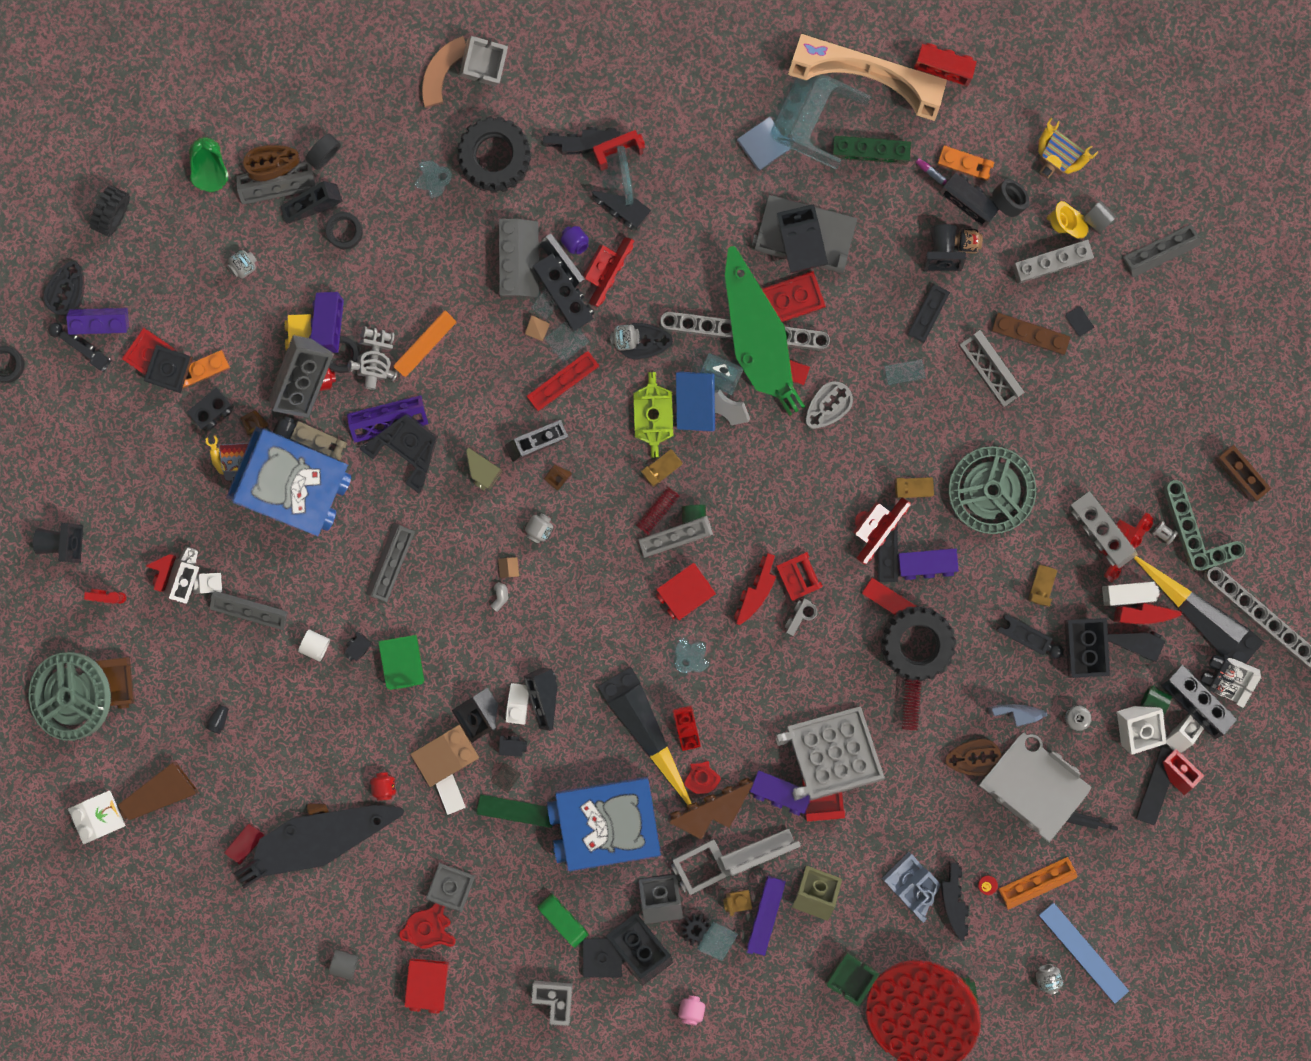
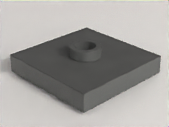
[426,863,475,913]

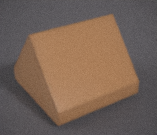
[498,557,519,578]

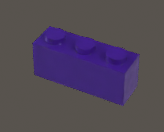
[309,292,344,353]
[66,308,129,335]
[898,548,959,580]
[750,771,810,816]

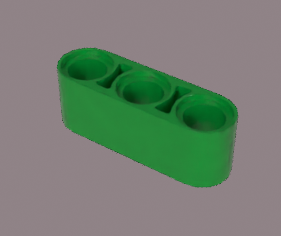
[537,893,589,948]

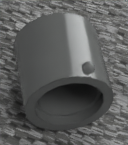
[1083,200,1117,234]
[329,950,359,980]

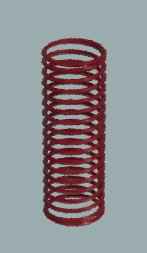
[636,486,680,535]
[901,679,922,730]

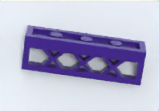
[347,395,428,443]
[746,876,786,956]

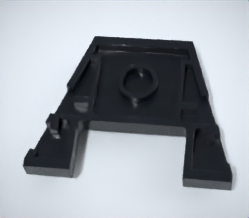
[360,414,438,493]

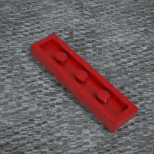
[527,351,600,412]

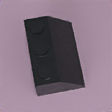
[940,172,999,228]
[1064,618,1110,678]

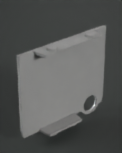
[979,733,1091,842]

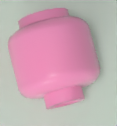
[678,996,705,1025]

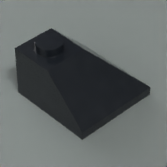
[452,688,498,743]

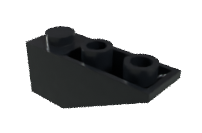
[592,191,651,230]

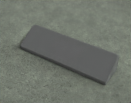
[1123,224,1201,278]
[366,523,415,602]

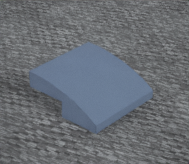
[737,117,792,171]

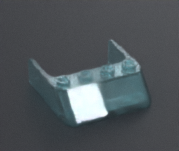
[771,75,871,169]

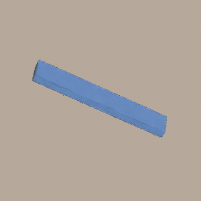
[1038,902,1129,1003]

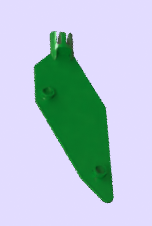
[725,246,805,417]

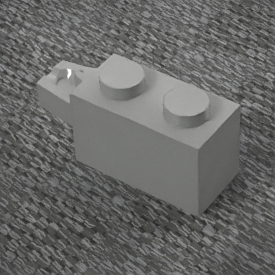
[164,546,199,603]

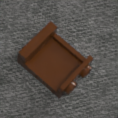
[95,657,134,710]

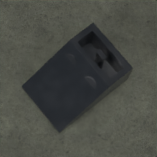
[777,204,828,273]

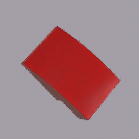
[1113,603,1182,624]

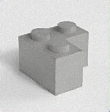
[532,981,573,1026]

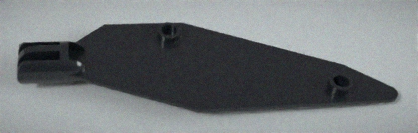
[233,805,404,889]

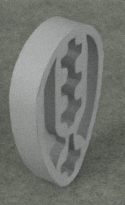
[806,382,853,429]

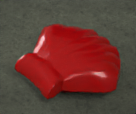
[684,761,721,794]

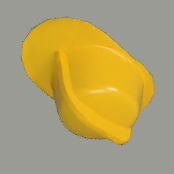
[1047,201,1088,239]

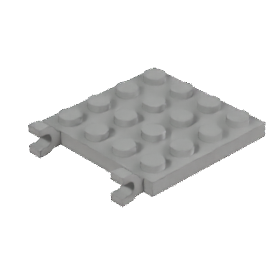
[775,706,885,801]

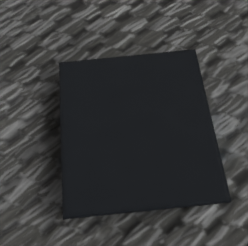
[1065,306,1095,337]

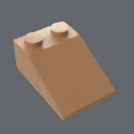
[411,725,480,787]

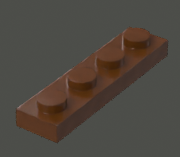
[992,313,1071,355]

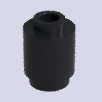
[272,415,296,440]

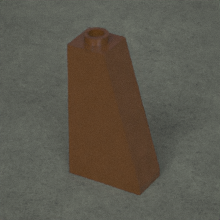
[118,762,199,820]

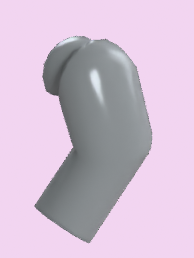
[490,582,508,612]

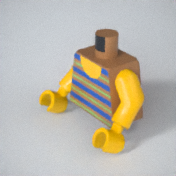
[1038,118,1098,179]

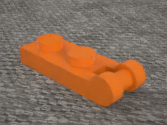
[937,146,994,181]
[182,350,230,389]

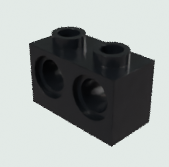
[187,387,234,431]

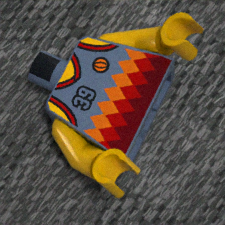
[206,436,249,482]

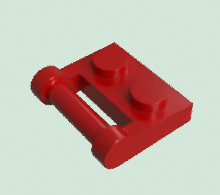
[776,552,823,601]
[84,589,127,604]

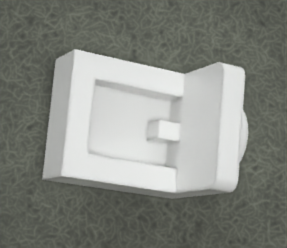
[192,573,222,594]

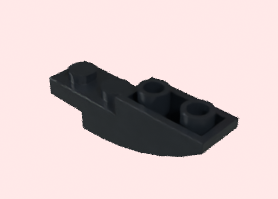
[543,127,621,155]
[941,861,969,941]

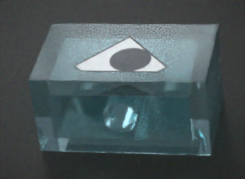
[700,353,743,395]

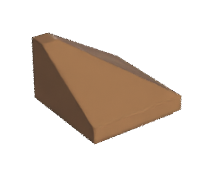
[525,316,550,342]

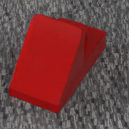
[146,554,176,592]

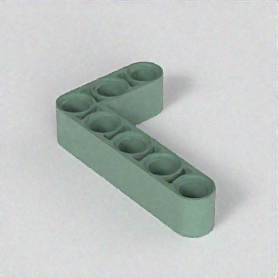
[1164,480,1246,571]

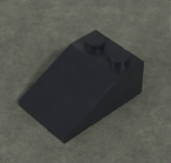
[606,912,673,986]

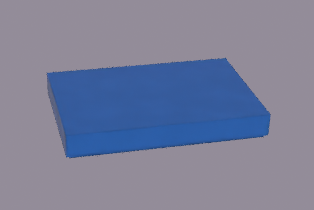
[676,372,715,431]

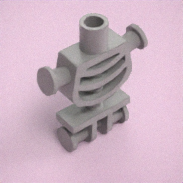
[348,326,398,390]

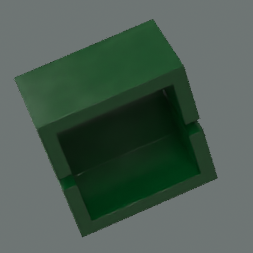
[824,950,880,1007]

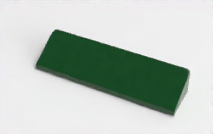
[476,794,553,828]

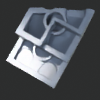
[987,704,1048,726]
[881,852,940,923]

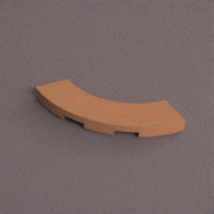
[422,36,466,108]

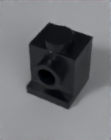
[344,631,373,661]
[499,735,527,757]

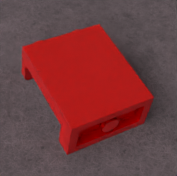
[593,130,645,171]
[656,563,716,621]
[802,777,845,822]
[405,958,449,1013]

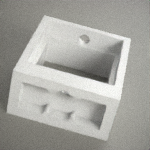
[1102,582,1159,606]

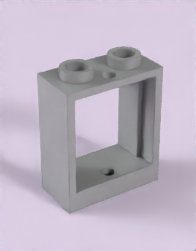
[671,838,727,895]

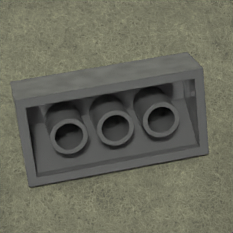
[499,219,539,298]
[269,335,333,418]

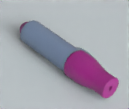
[915,158,947,185]

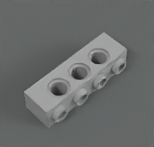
[1012,240,1094,284]
[1071,491,1138,568]

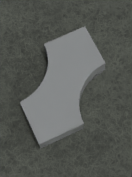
[715,389,750,425]

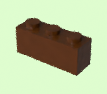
[1214,445,1271,502]

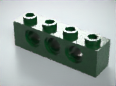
[832,136,911,164]

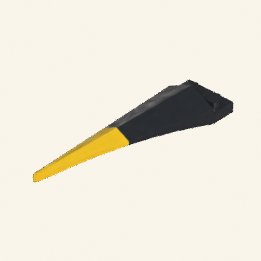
[1134,556,1264,664]
[598,666,691,805]

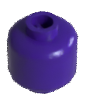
[561,226,589,255]

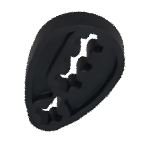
[44,261,84,316]
[620,323,673,360]

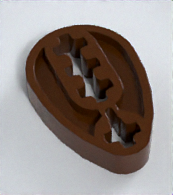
[243,145,300,181]
[945,739,1001,776]

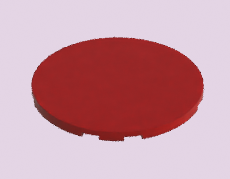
[866,960,981,1061]

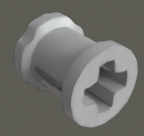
[1152,521,1178,546]

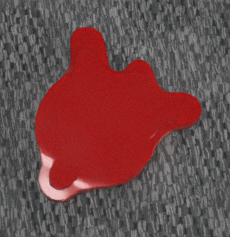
[399,903,456,949]

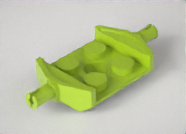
[634,372,673,458]

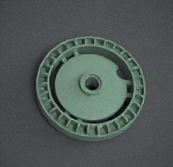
[948,446,1036,534]
[29,652,111,741]

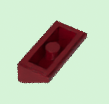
[224,823,265,864]

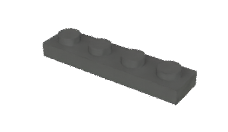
[210,591,288,630]

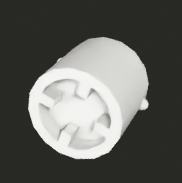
[298,630,330,662]

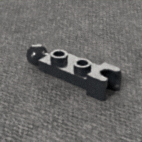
[48,322,112,372]
[996,614,1064,659]

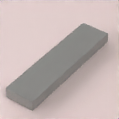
[638,516,713,558]

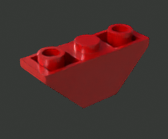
[673,705,701,751]

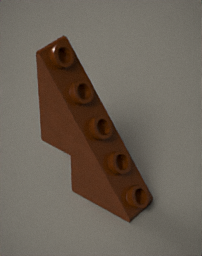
[668,777,753,840]

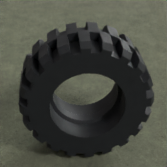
[457,116,531,193]
[880,606,956,681]

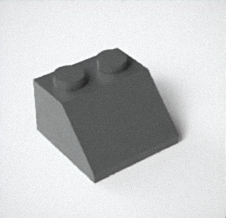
[639,874,683,924]

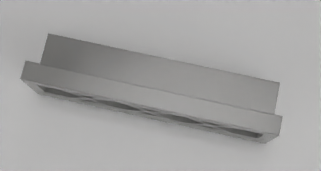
[960,330,1025,407]
[719,829,801,876]

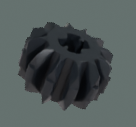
[680,913,713,946]

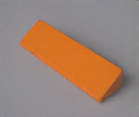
[393,310,456,377]
[998,857,1077,910]

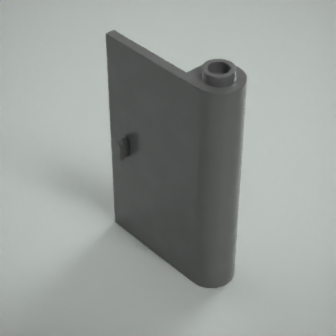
[752,195,858,274]

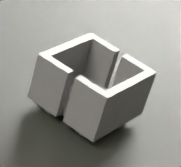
[459,36,508,86]

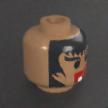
[955,228,983,254]

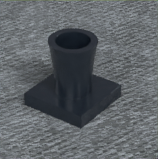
[923,224,966,271]
[33,523,84,563]

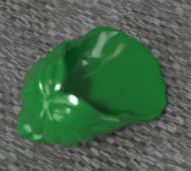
[189,137,228,193]

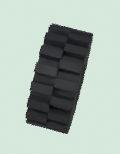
[89,185,130,237]

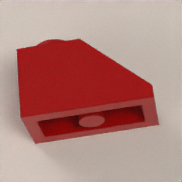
[1163,749,1204,795]

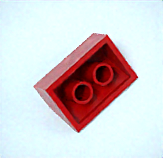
[914,43,977,87]

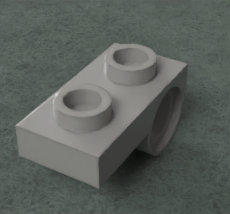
[785,599,817,636]

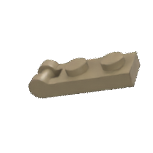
[290,421,348,461]

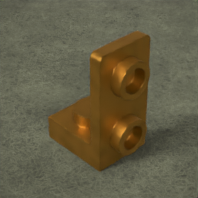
[641,449,682,487]
[895,477,934,498]
[1028,565,1057,607]
[723,889,752,917]

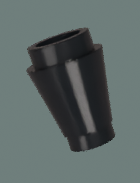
[206,704,229,734]

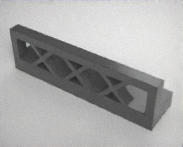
[236,161,316,205]

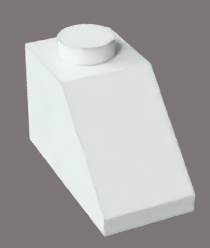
[506,683,529,724]
[1166,714,1204,753]

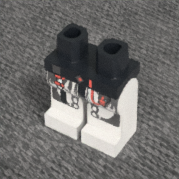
[1200,654,1261,708]

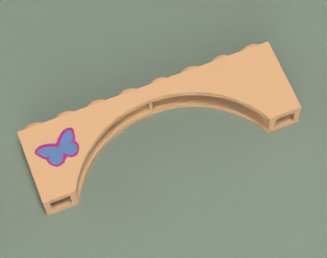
[788,34,947,121]

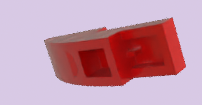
[734,553,776,625]

